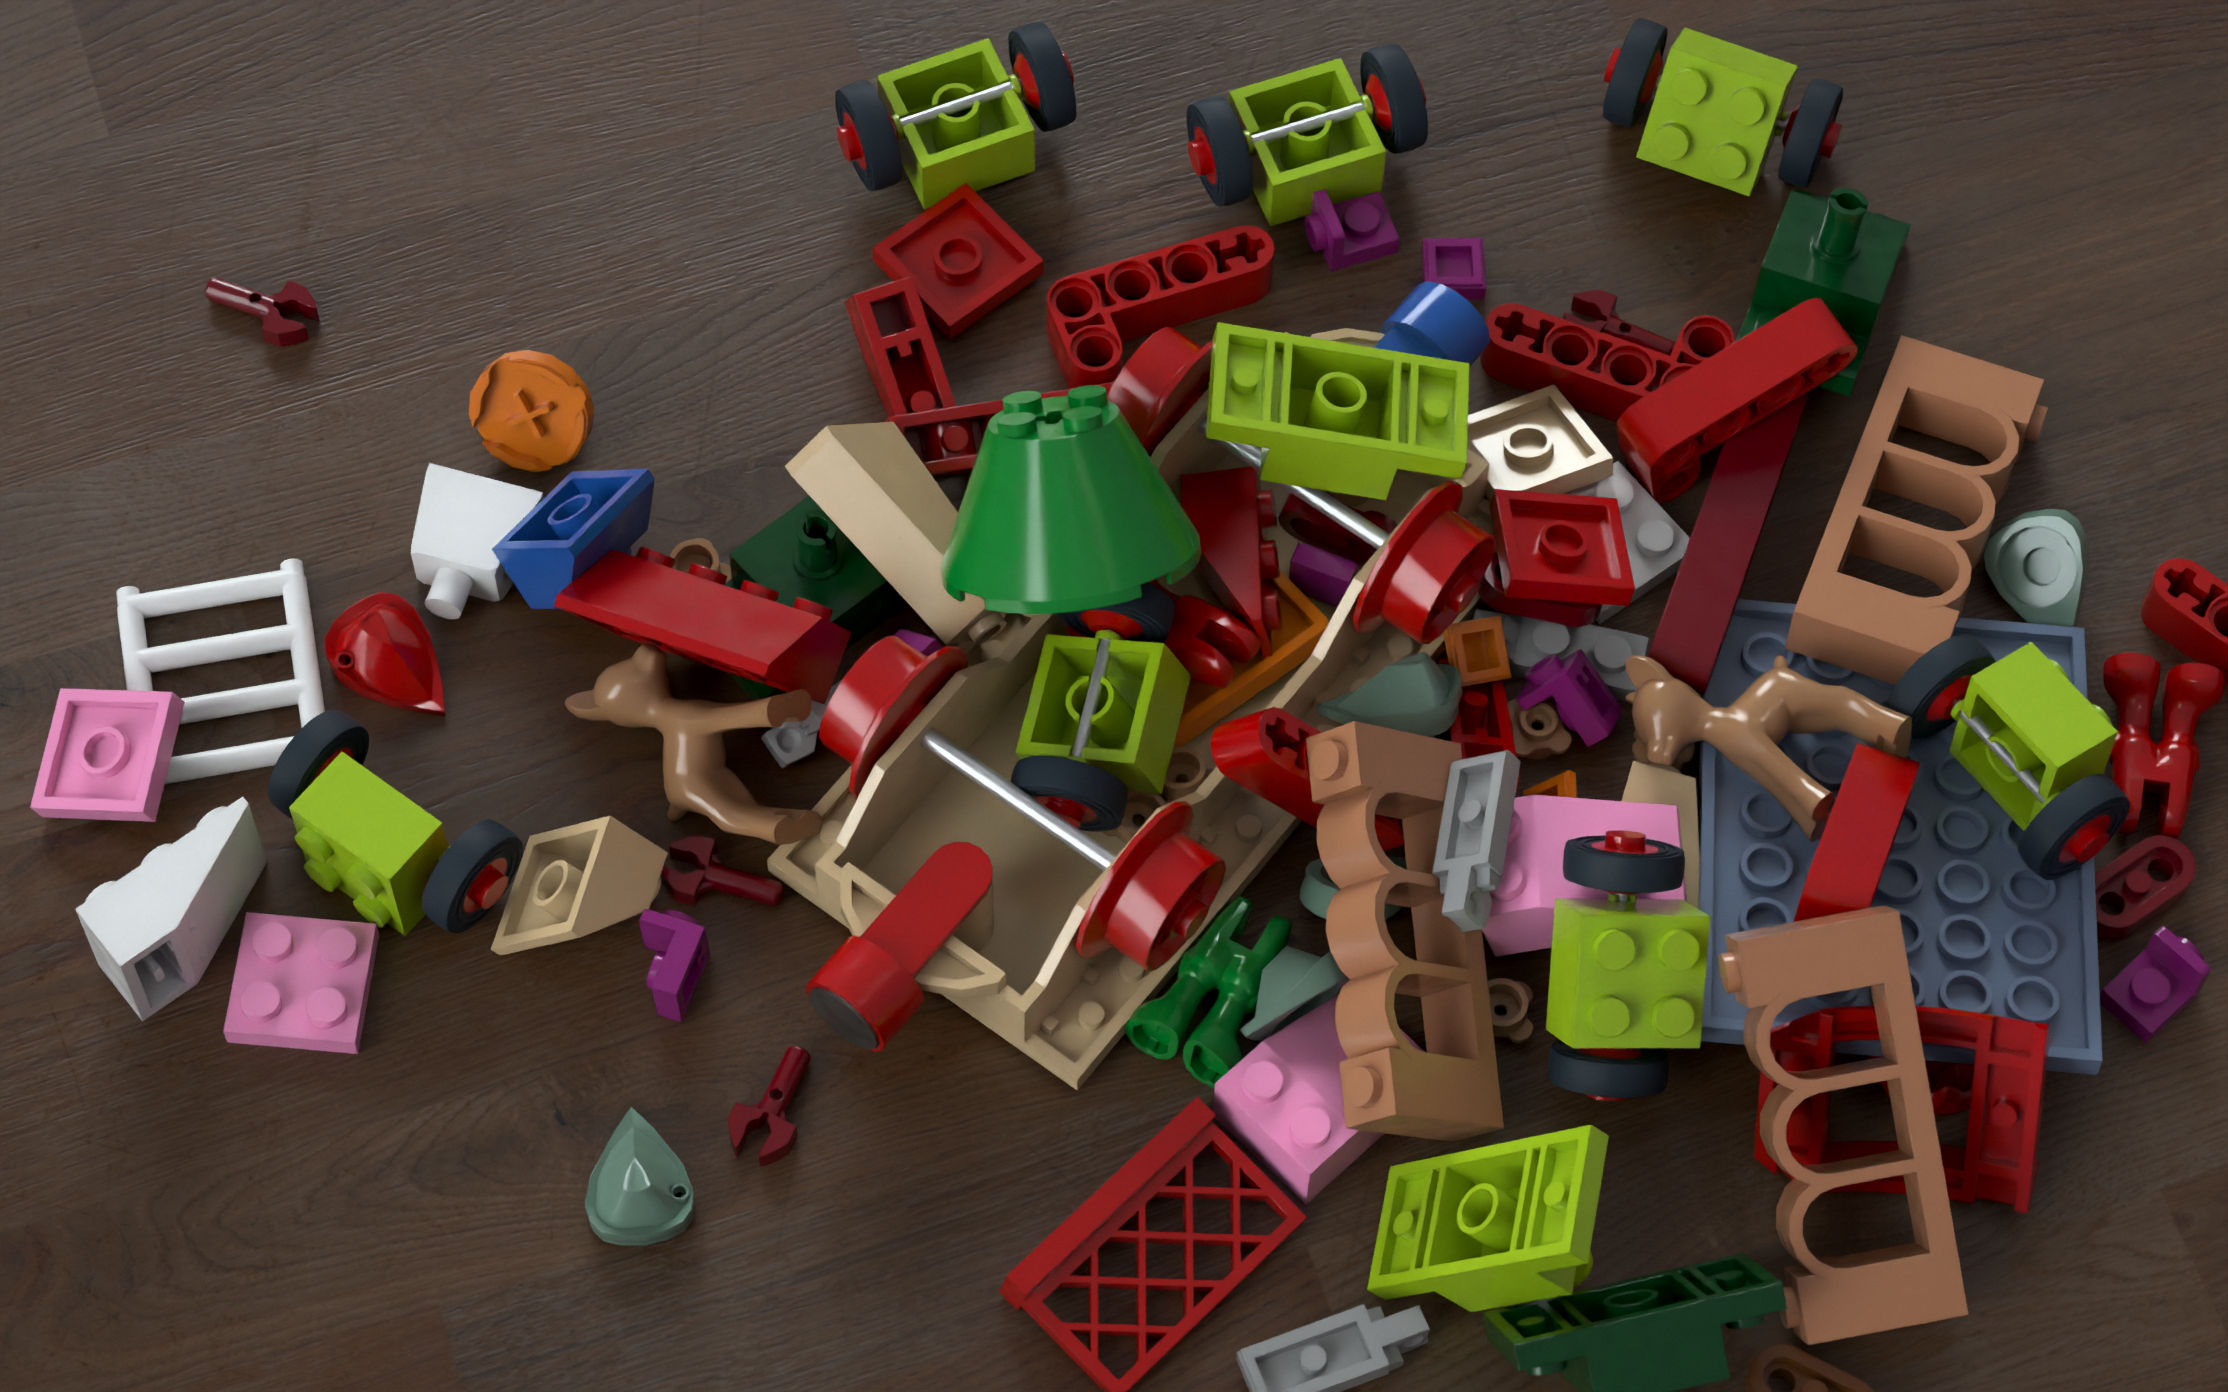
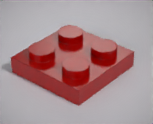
[872,183,1044,339]
[1489,489,1635,606]

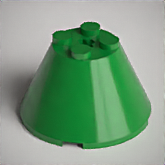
[941,385,1201,614]

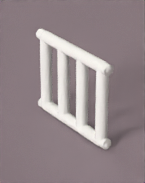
[116,559,325,791]

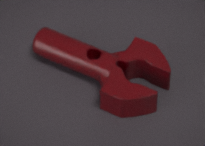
[205,277,320,347]
[1563,289,1675,356]
[661,835,783,907]
[727,1045,811,1167]

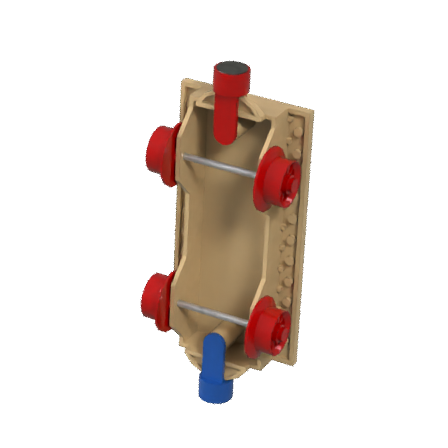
[767,281,1497,1090]

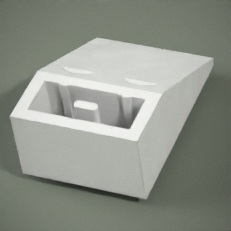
[75,797,267,1021]

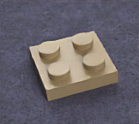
[1467,384,1613,502]

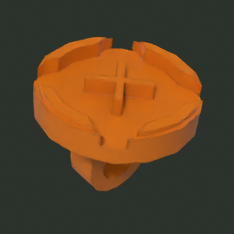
[469,350,594,472]

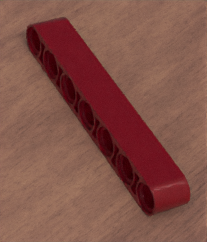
[1648,390,1811,695]

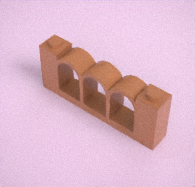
[1785,335,2048,685]
[1306,721,1504,1142]
[1718,905,1969,1345]

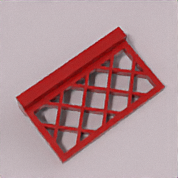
[999,1096,1307,1392]

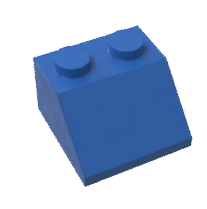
[492,469,655,611]

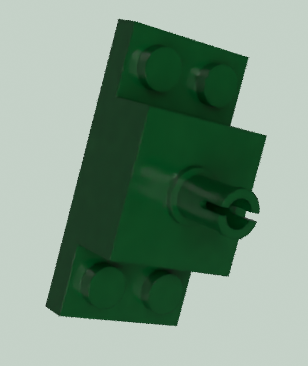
[1736,188,1911,397]
[724,496,908,700]
[1483,1253,1787,1392]

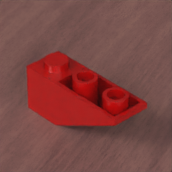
[1181,466,1282,657]

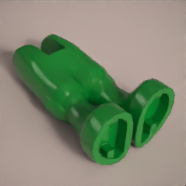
[1125,896,1292,1088]

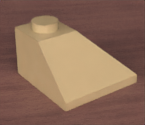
[491,816,668,956]

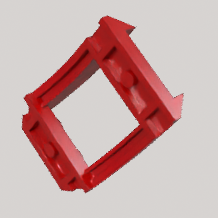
[1754,1006,2053,1213]

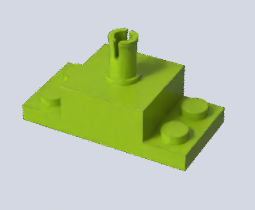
[1206,322,1470,500]
[1367,1125,1609,1312]

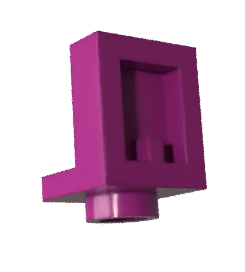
[1304,189,1400,271]
[1516,649,1623,747]
[639,909,710,1023]
[2100,926,2211,1044]

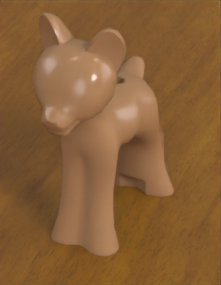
[565,643,822,845]
[1625,655,1912,842]

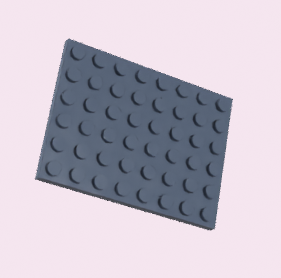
[1698,599,2103,1075]

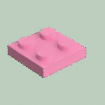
[30,688,185,822]
[223,912,379,1054]

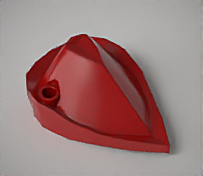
[324,592,445,716]

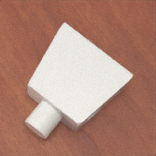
[411,463,544,619]

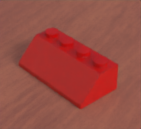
[553,546,851,705]

